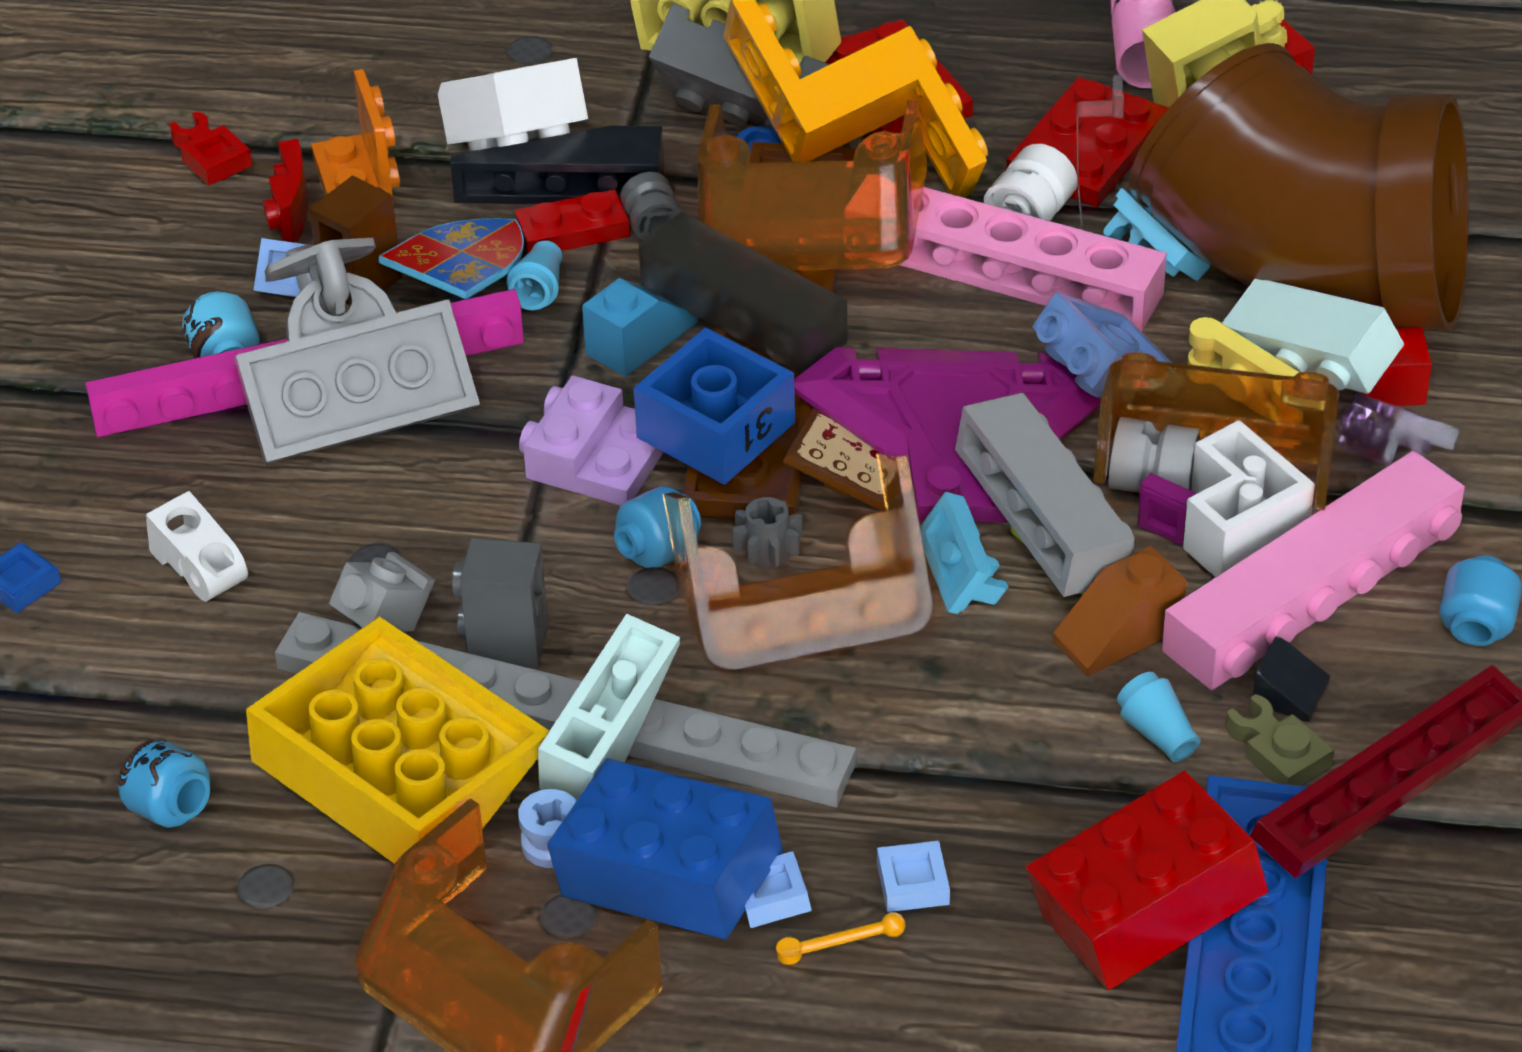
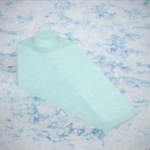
[538,614,680,801]

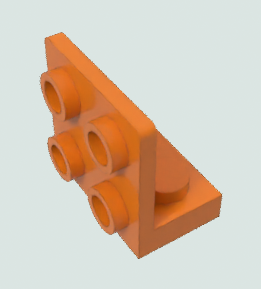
[311,69,400,204]

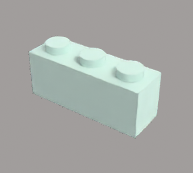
[1222,279,1404,394]

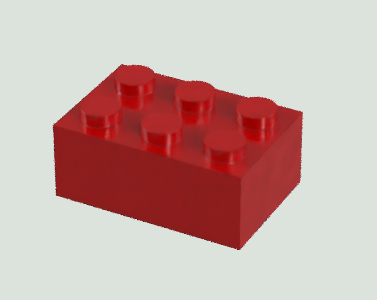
[1025,770,1268,991]

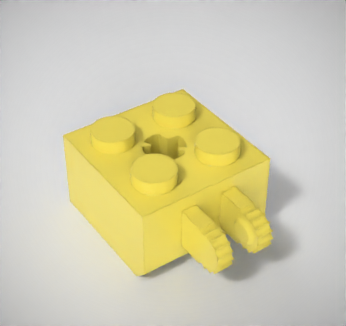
[1142,0,1287,108]

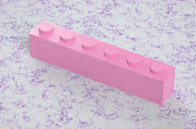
[1162,450,1465,690]

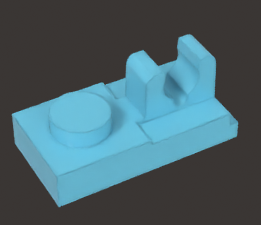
[1103,188,1211,281]
[916,492,1009,614]

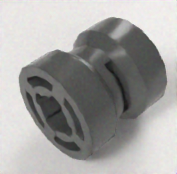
[621,172,684,245]

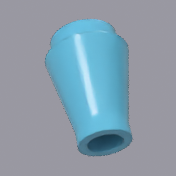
[507,241,562,310]
[1117,672,1201,762]

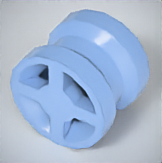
[518,789,576,868]

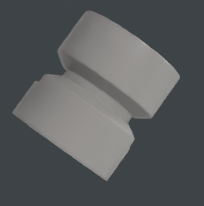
[1108,417,1200,493]

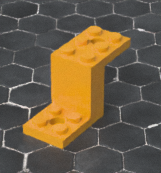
[723,0,988,198]

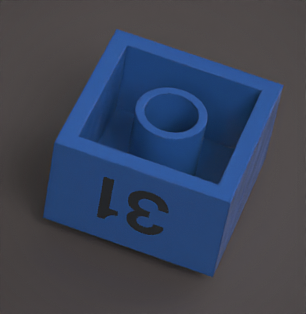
[634,327,795,485]

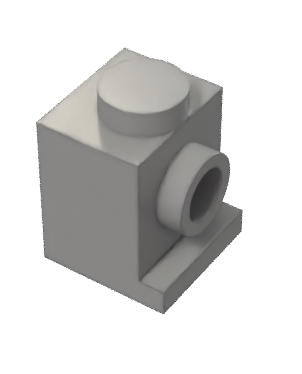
[329,552,435,631]

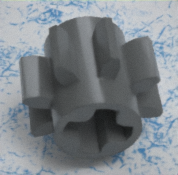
[732,497,803,568]

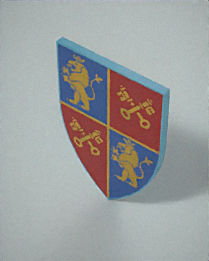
[379,218,524,299]

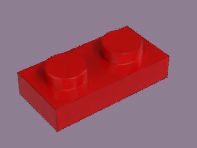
[515,189,630,254]

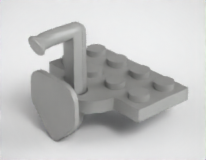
[234,238,480,465]

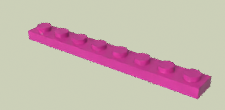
[85,289,524,437]

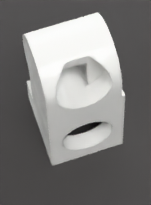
[146,491,248,602]

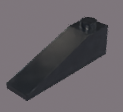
[450,125,664,204]

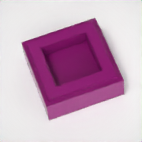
[1137,473,1198,546]

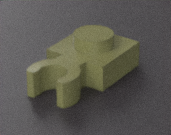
[1225,694,1334,786]

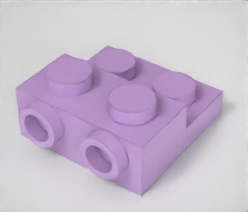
[519,375,664,506]

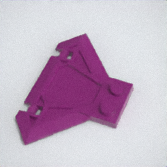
[794,347,1114,523]

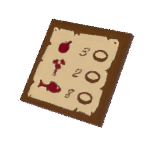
[783,407,907,513]

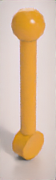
[776,912,906,965]

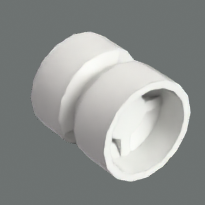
[984,144,1078,221]

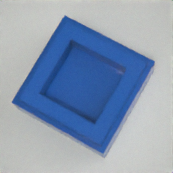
[0,542,61,614]

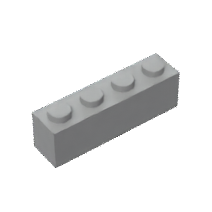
[955,393,1135,597]

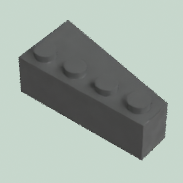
[649,4,864,154]

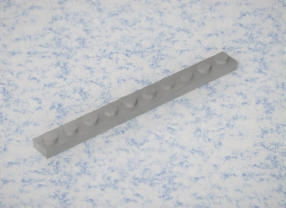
[275,612,856,808]

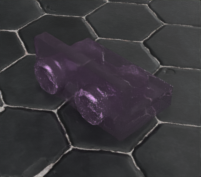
[1339,392,1460,466]

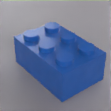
[547,758,783,940]

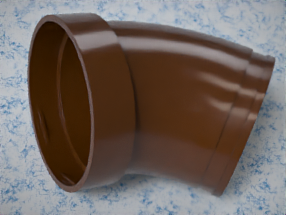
[1129,43,1469,331]

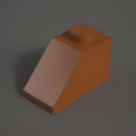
[1052,545,1187,677]

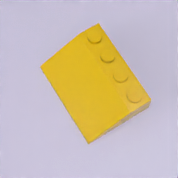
[246,616,549,883]

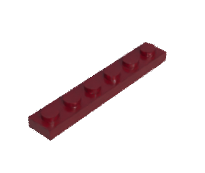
[1250,664,1522,879]

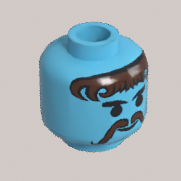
[182,291,260,359]

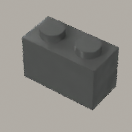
[452,538,549,669]

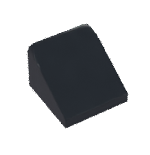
[1253,636,1330,722]

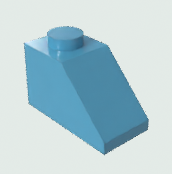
[582,278,698,377]

